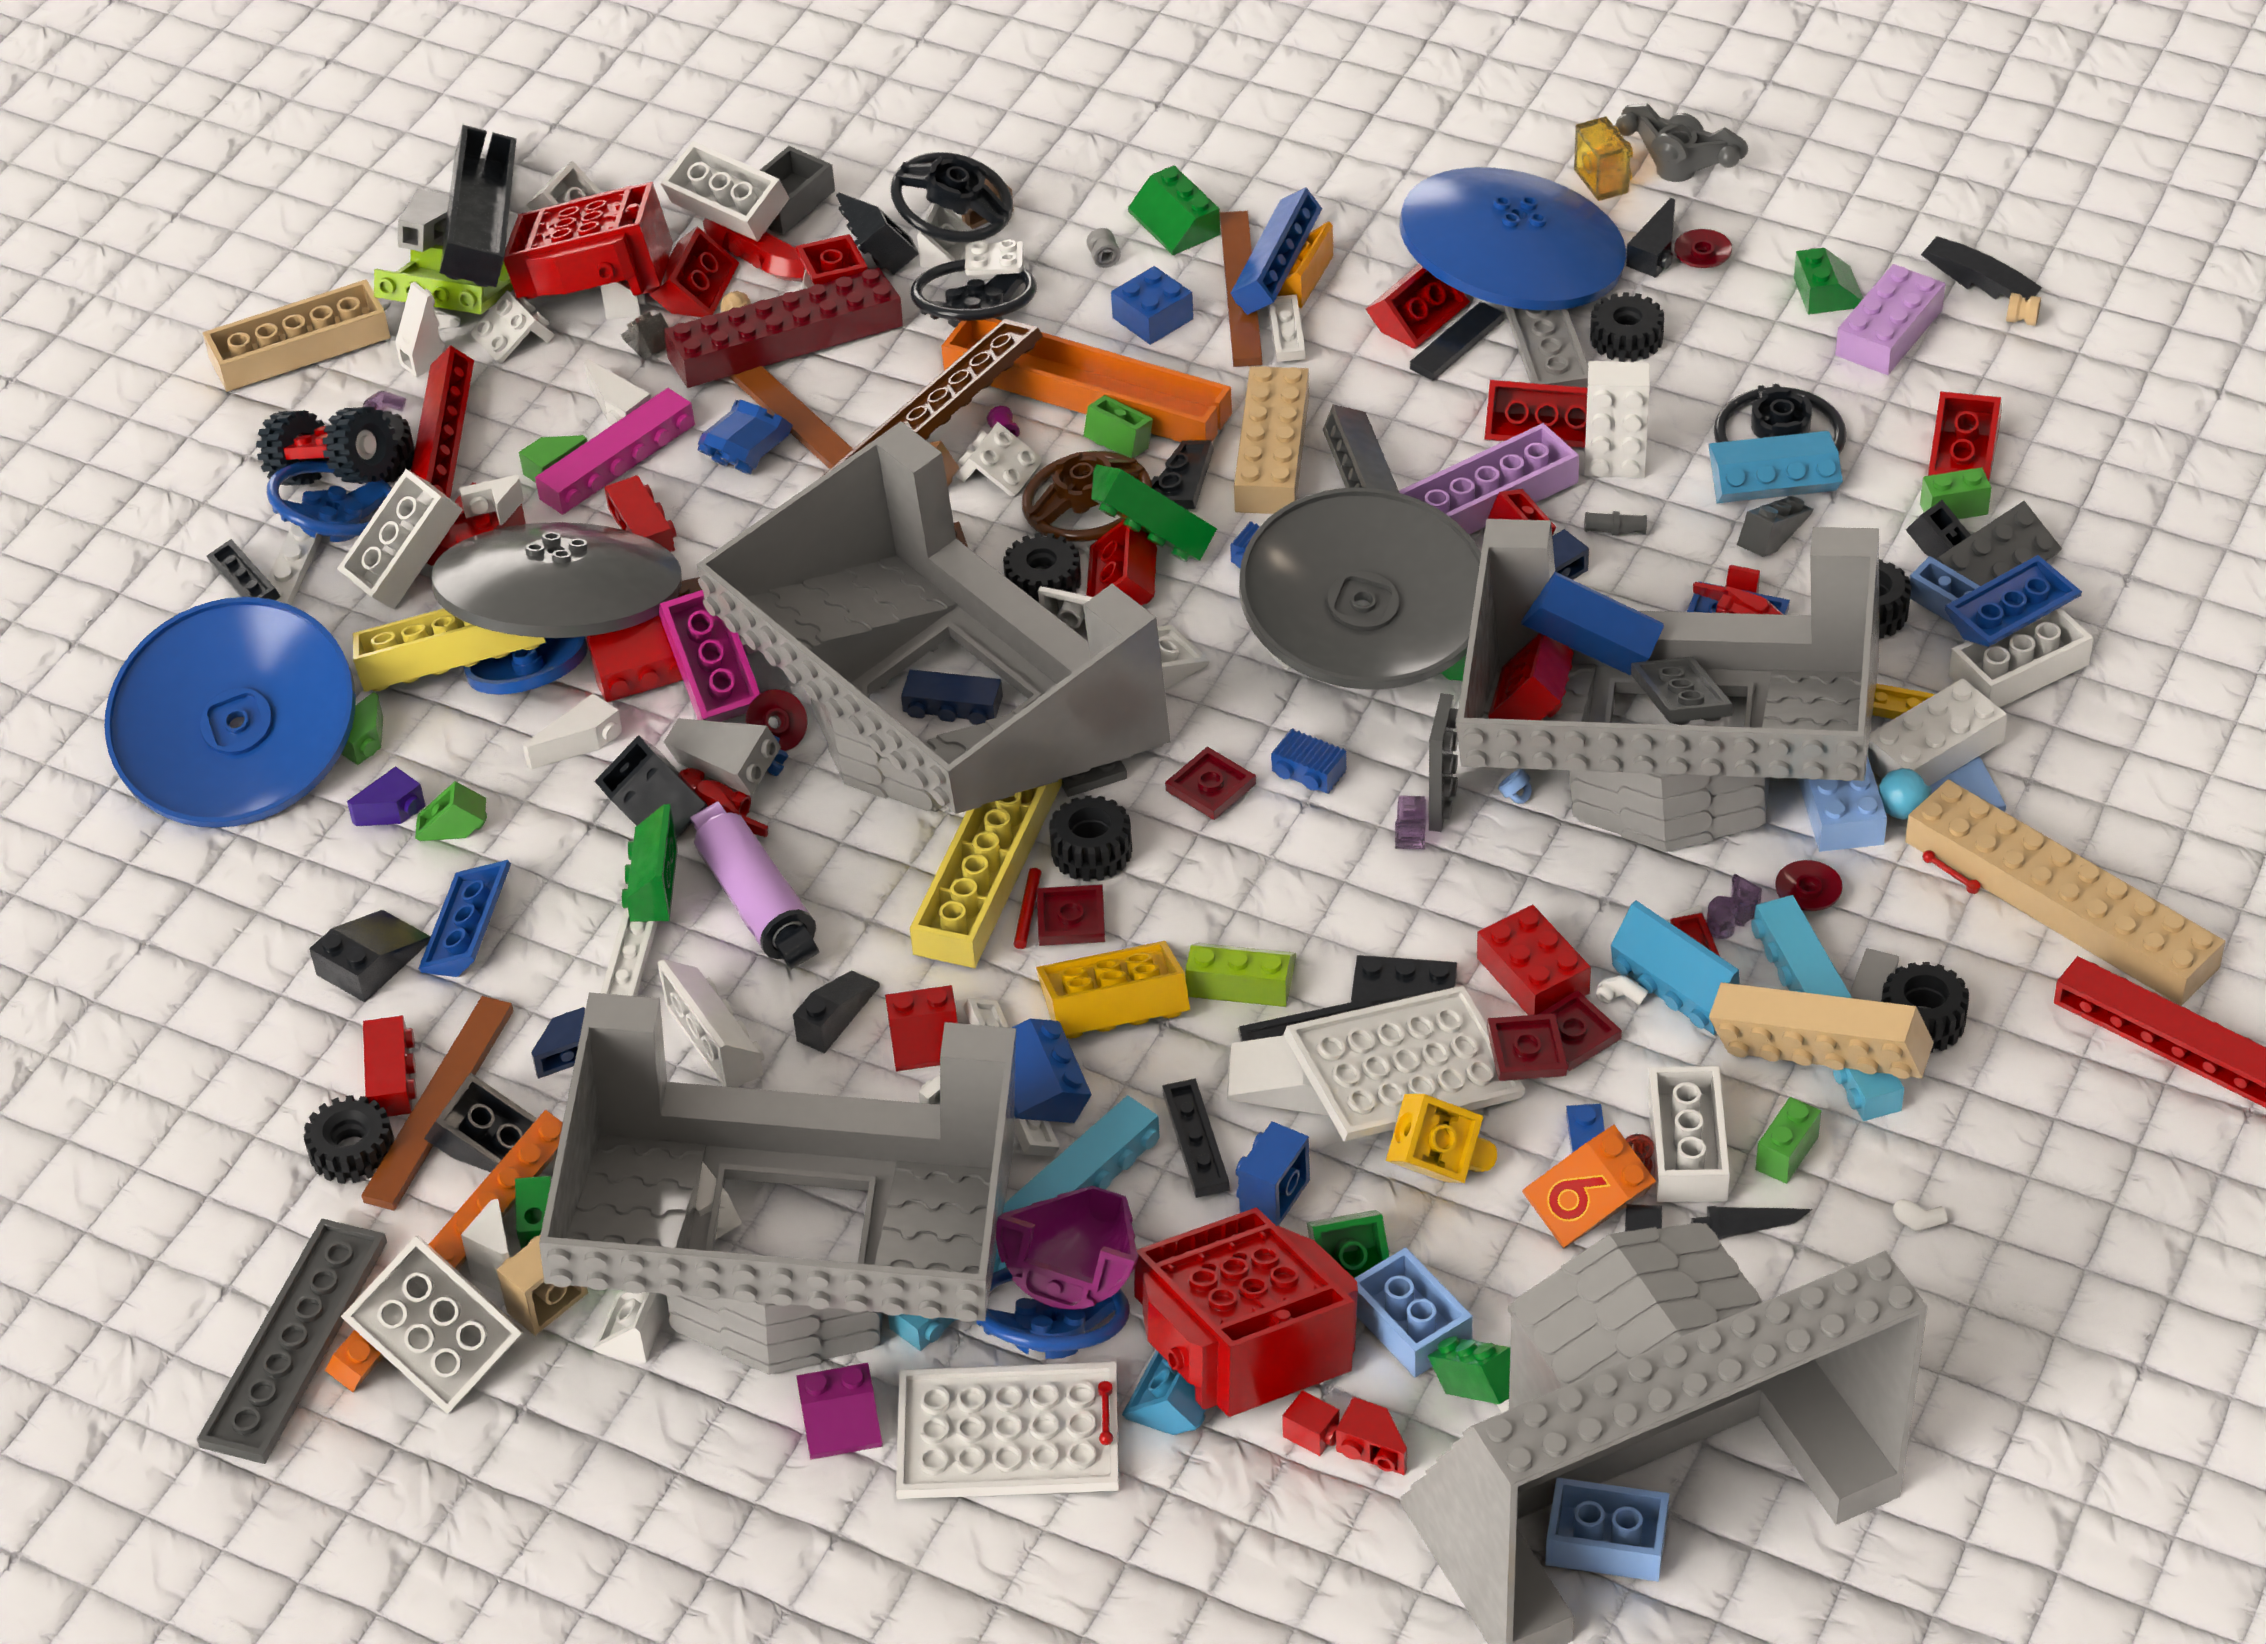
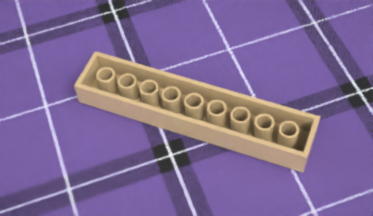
[1905,779,2226,1006]

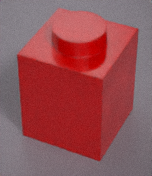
[1282,1390,1340,1456]

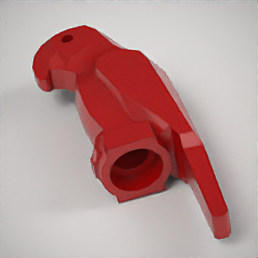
[1693,582,1784,615]
[679,768,768,837]

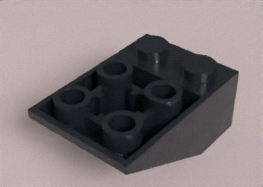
[836,193,919,275]
[595,735,708,839]

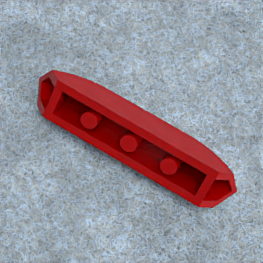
[703,218,805,282]

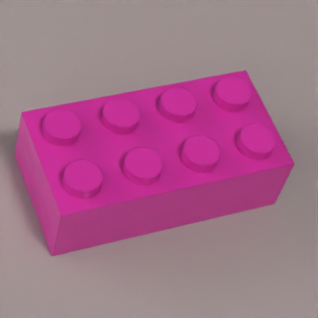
[659,590,760,722]

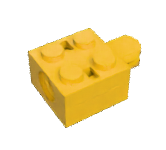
[1386,1094,1497,1183]

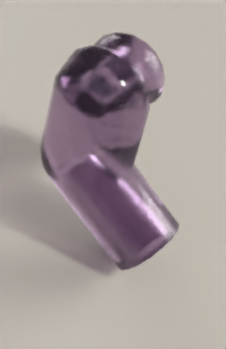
[363,391,407,412]

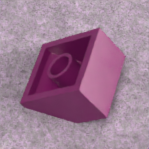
[796,1363,883,1460]

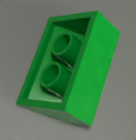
[1128,165,1221,255]
[622,804,678,922]
[1428,1336,1511,1405]

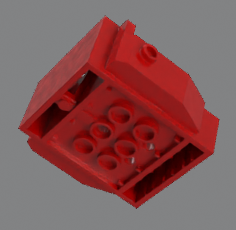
[504,181,673,299]
[1134,1207,1358,1417]

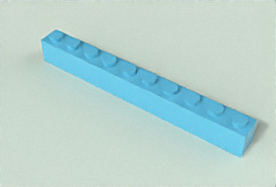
[888,1095,1160,1351]

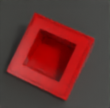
[1725,565,1760,593]

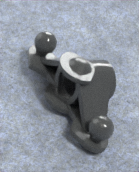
[1615,103,1749,182]

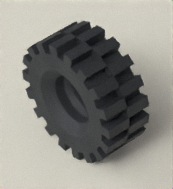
[1590,292,1664,362]
[1003,533,1081,603]
[303,1095,394,1184]

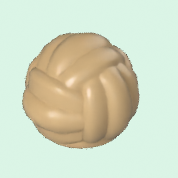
[721,291,751,312]

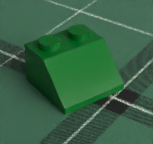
[1794,248,1863,315]
[1306,1210,1389,1278]

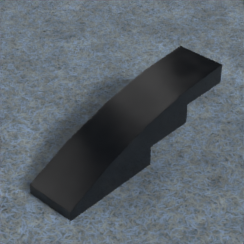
[1921,236,2042,300]

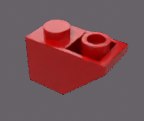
[1336,1397,1407,1475]

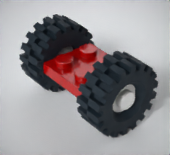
[256,407,398,486]

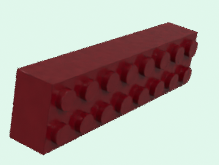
[664,268,903,388]

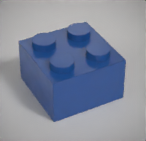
[1111,266,1194,345]
[1235,1121,1310,1226]

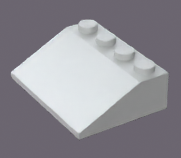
[341,1235,524,1414]

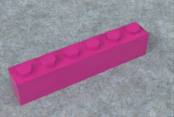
[535,388,695,515]

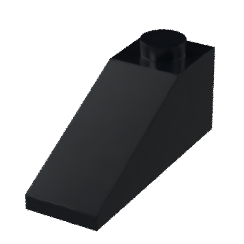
[1626,198,1675,278]
[1906,500,1971,559]
[793,970,880,1053]

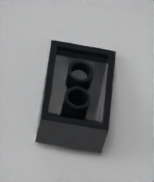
[309,910,431,1002]
[424,1073,538,1172]

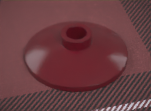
[1674,229,1732,268]
[746,689,808,751]
[1775,860,1843,911]

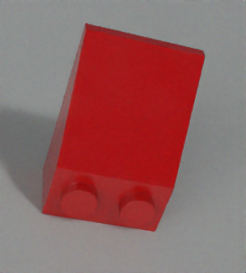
[1928,391,2002,482]

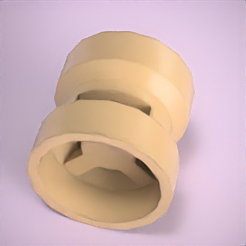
[2006,293,2041,326]

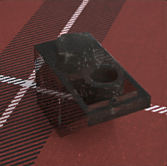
[621,312,668,360]

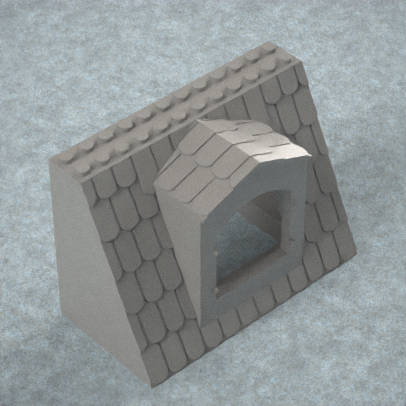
[697,422,1170,814]
[1456,519,1879,852]
[539,992,1016,1374]
[1399,1223,1928,1644]

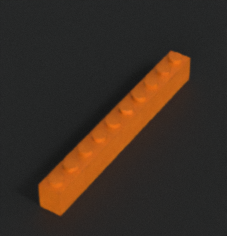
[325,1109,563,1392]

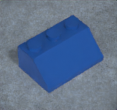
[1012,1018,1092,1123]

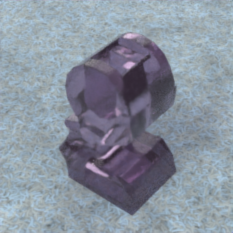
[1395,795,1426,849]
[1707,874,1762,939]

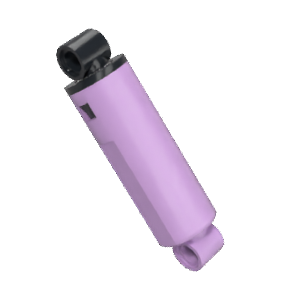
[690,801,820,970]

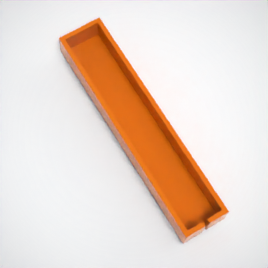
[942,318,1232,442]

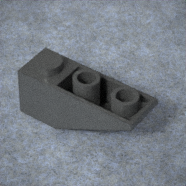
[1737,496,1813,557]

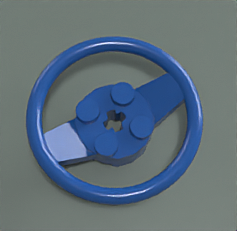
[266,461,392,542]
[976,1268,1130,1359]

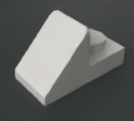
[459,474,524,525]

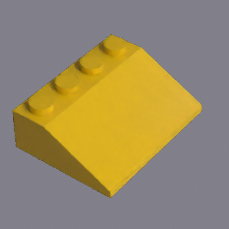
[1036,941,1190,1039]

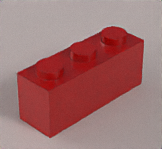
[604,475,677,552]
[363,1015,417,1117]

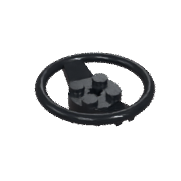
[891,152,1013,243]
[910,259,1037,328]
[1714,384,1846,455]

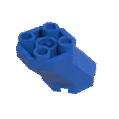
[697,400,793,475]

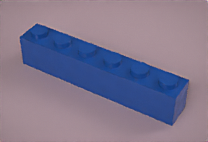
[1231,187,1322,315]

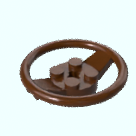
[1022,451,1152,542]

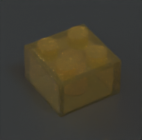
[1574,116,1633,201]

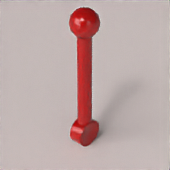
[1922,850,1980,894]
[1098,1381,1113,1445]

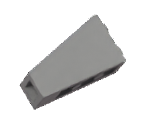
[398,189,450,252]
[664,718,781,795]

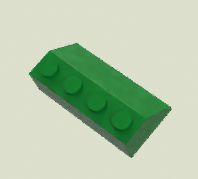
[1091,465,1217,562]

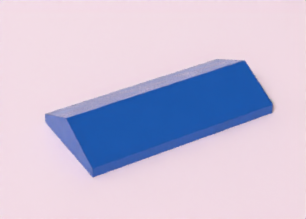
[1945,555,2082,647]
[1521,572,1664,675]
[418,860,511,977]

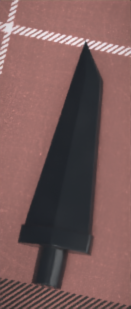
[1691,1206,1813,1240]

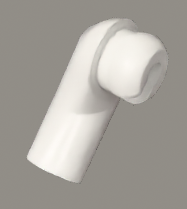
[1596,975,1649,1005]
[1893,1199,1948,1231]

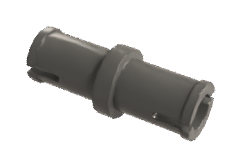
[1584,511,1647,535]

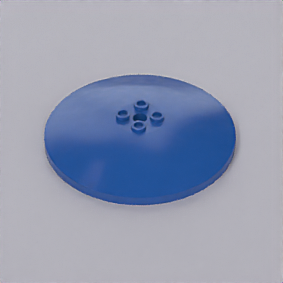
[1399,167,1626,310]
[104,597,356,828]

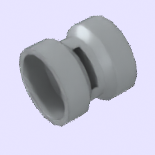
[1086,228,1121,268]

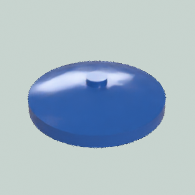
[464,636,588,695]

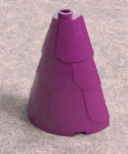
[996,1186,1138,1309]

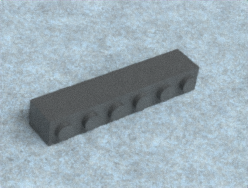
[1323,404,1399,493]

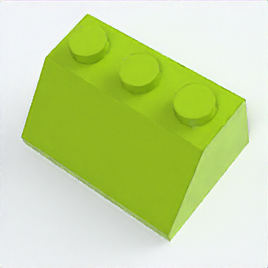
[1185,943,1296,1007]

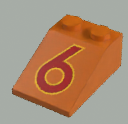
[1522,1125,1656,1249]

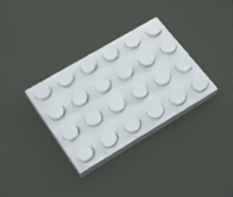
[1283,985,1526,1142]
[896,1362,1119,1499]

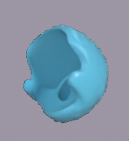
[1879,768,1932,820]

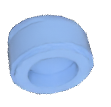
[1498,769,1532,804]

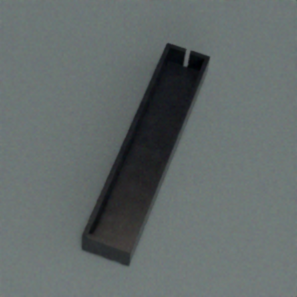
[439,124,517,287]

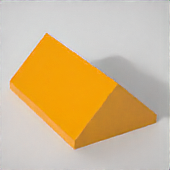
[1277,221,1333,308]

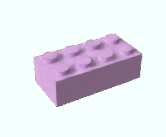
[1835,264,1945,375]

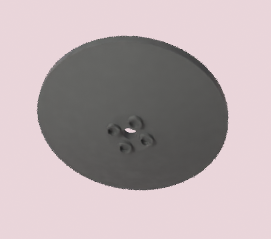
[1239,487,1481,690]
[432,522,682,638]

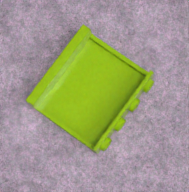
[374,245,514,314]

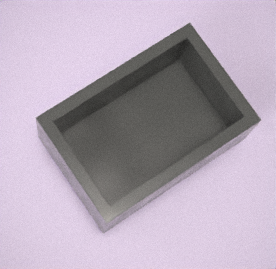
[760,146,835,235]

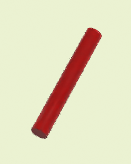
[1013,868,1042,949]

